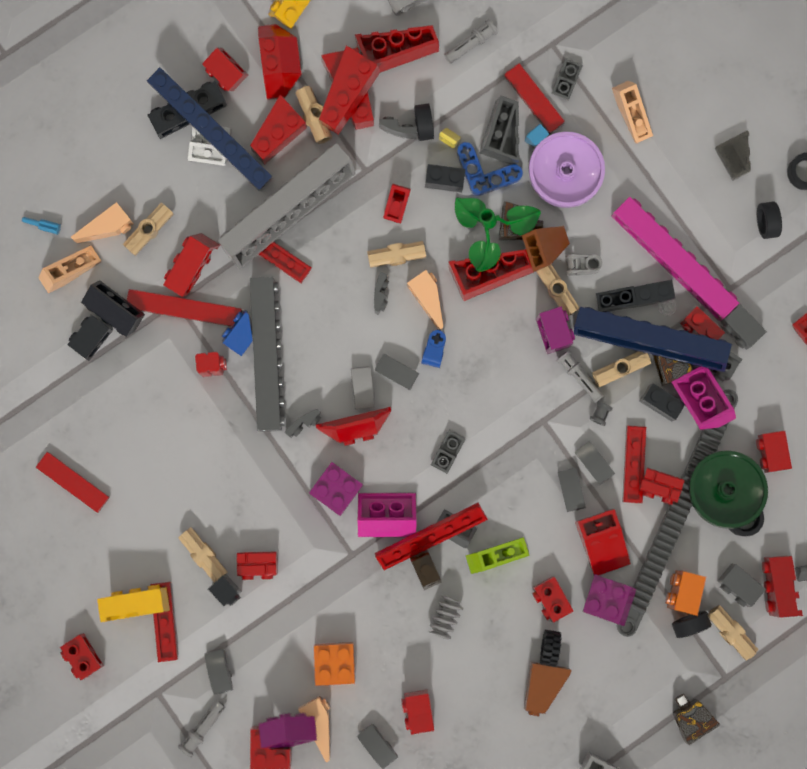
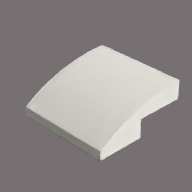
[188,126,231,166]

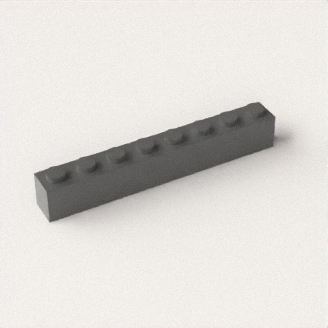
[250,277,285,432]

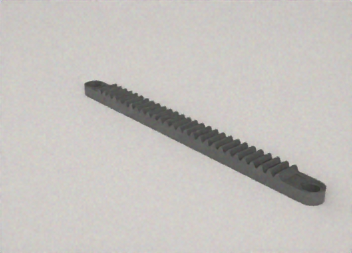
[617,389,738,637]

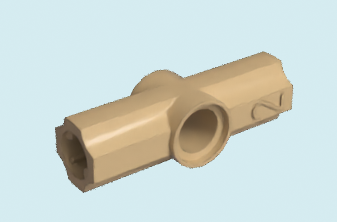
[296,86,333,144]
[123,203,174,256]
[367,241,426,268]
[536,264,580,316]
[592,351,651,388]
[178,527,228,583]
[708,605,759,661]

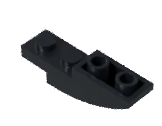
[596,280,676,312]

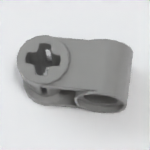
[565,254,603,276]

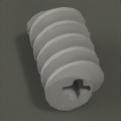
[428,595,463,639]

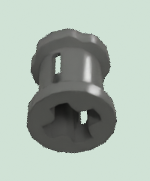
[590,401,613,426]

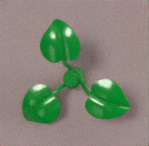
[455,198,541,272]

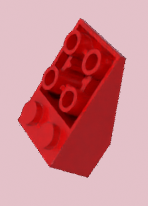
[575,509,631,576]

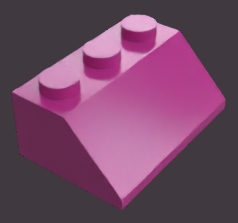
[672,366,736,430]
[358,493,416,537]

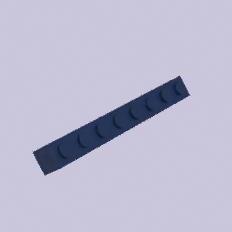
[147,67,272,191]
[574,307,732,372]

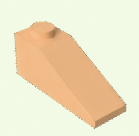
[612,80,653,143]
[71,202,134,243]
[38,246,101,293]
[407,270,443,331]
[298,696,330,762]

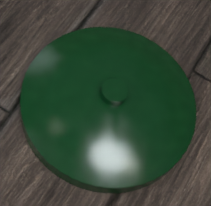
[689,451,768,529]

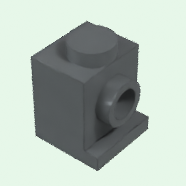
[711,352,742,381]

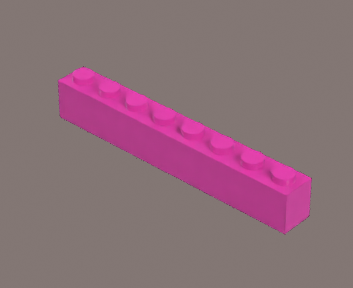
[611,197,739,322]

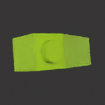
[465,537,530,574]

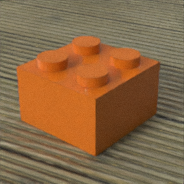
[665,570,706,615]
[314,642,355,686]

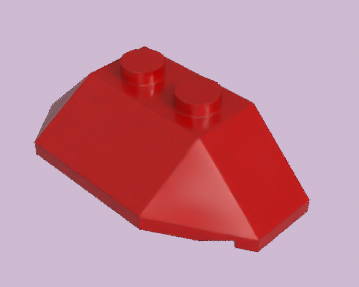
[258,24,302,100]
[316,407,392,446]

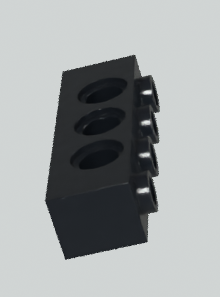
[147,81,227,139]

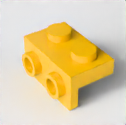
[268,0,310,29]

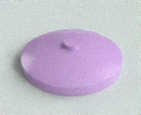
[529,132,605,208]

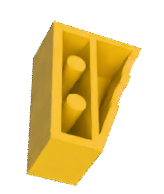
[97,585,170,623]

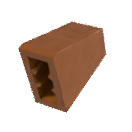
[522,226,570,272]
[524,662,571,716]

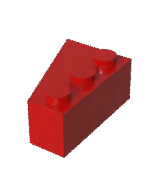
[250,95,307,165]
[163,233,220,297]
[762,556,803,618]

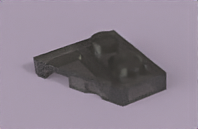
[715,130,751,181]

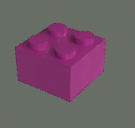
[536,306,575,354]
[309,462,363,516]
[583,575,636,626]
[259,713,317,748]

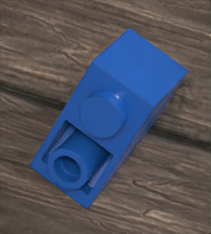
[222,310,253,356]

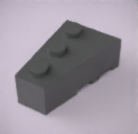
[479,96,520,165]

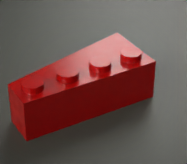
[355,25,439,73]
[319,45,381,135]
[321,48,374,130]
[448,249,533,301]

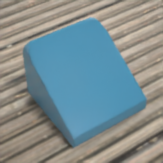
[525,124,549,146]

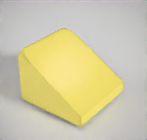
[439,128,461,149]

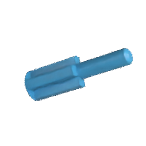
[22,217,61,235]

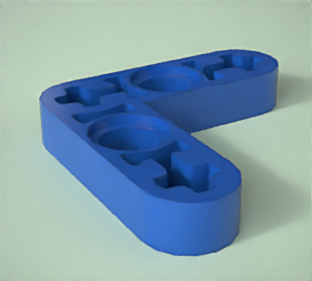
[457,142,523,196]

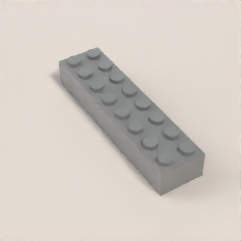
[218,143,356,269]

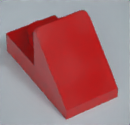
[383,184,411,224]

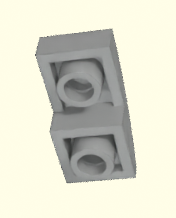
[351,367,374,409]

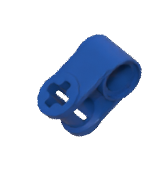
[421,330,446,368]

